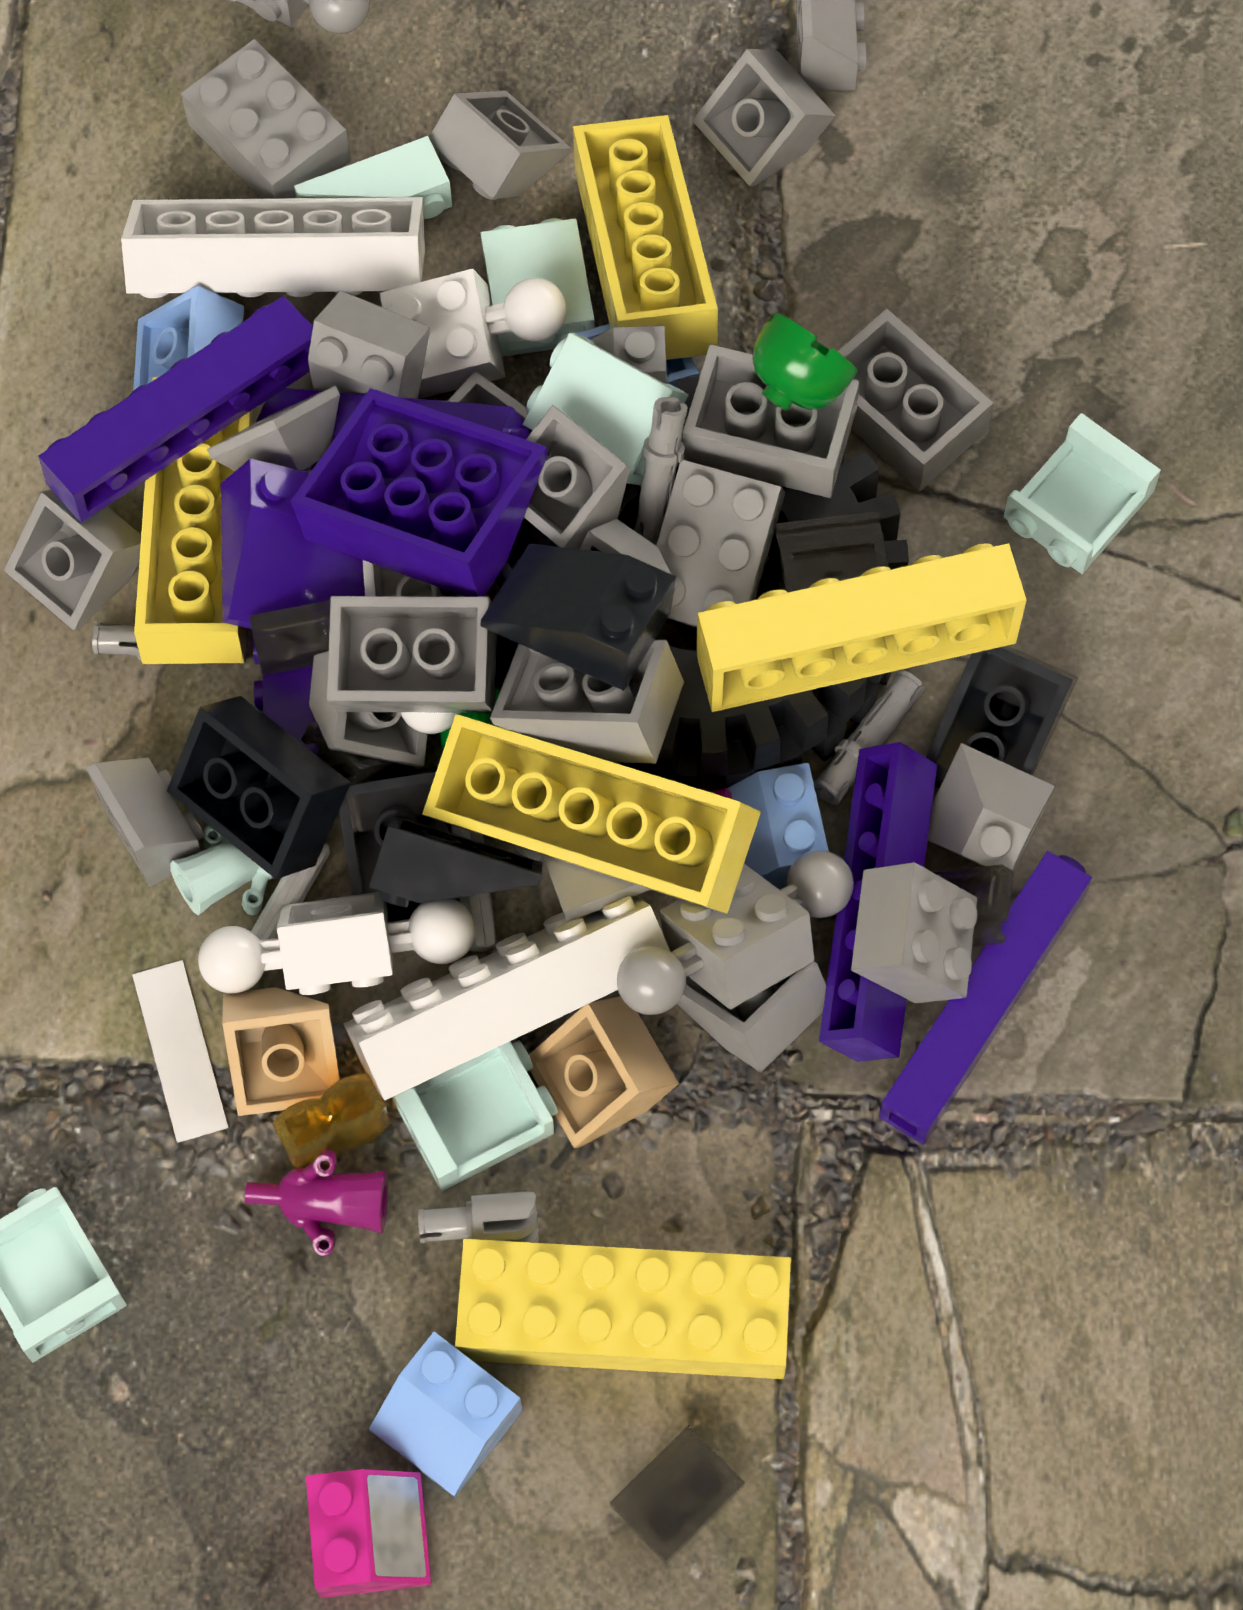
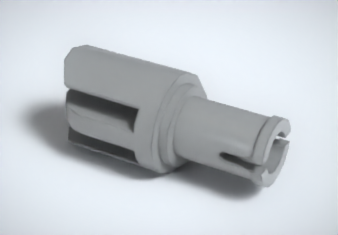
[418,1191,539,1243]

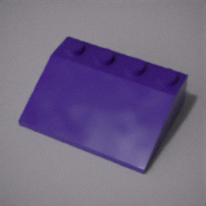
[291,388,548,597]
[221,458,365,645]

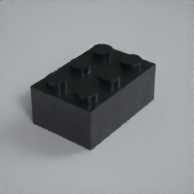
[167,695,351,879]

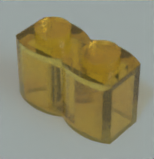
[272,1073,390,1168]

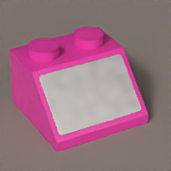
[306,1469,431,1598]

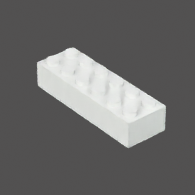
[121,197,425,298]
[343,896,670,1101]

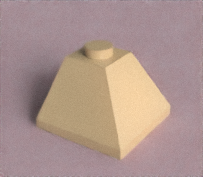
[222,987,343,1116]

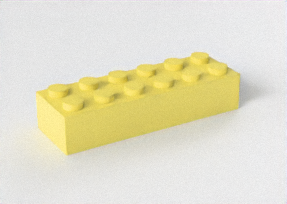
[573,115,718,360]
[134,377,258,664]
[697,543,1027,712]
[422,714,761,914]
[455,1239,791,1379]

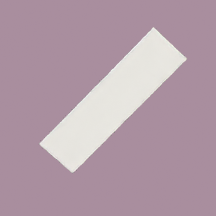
[132,960,228,1143]

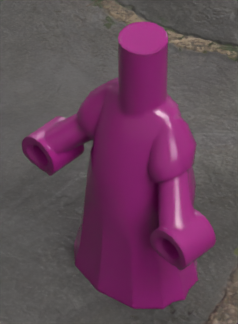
[245,1150,388,1256]

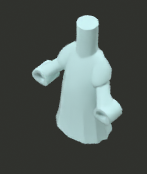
[170,826,273,916]

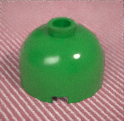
[752,312,859,411]

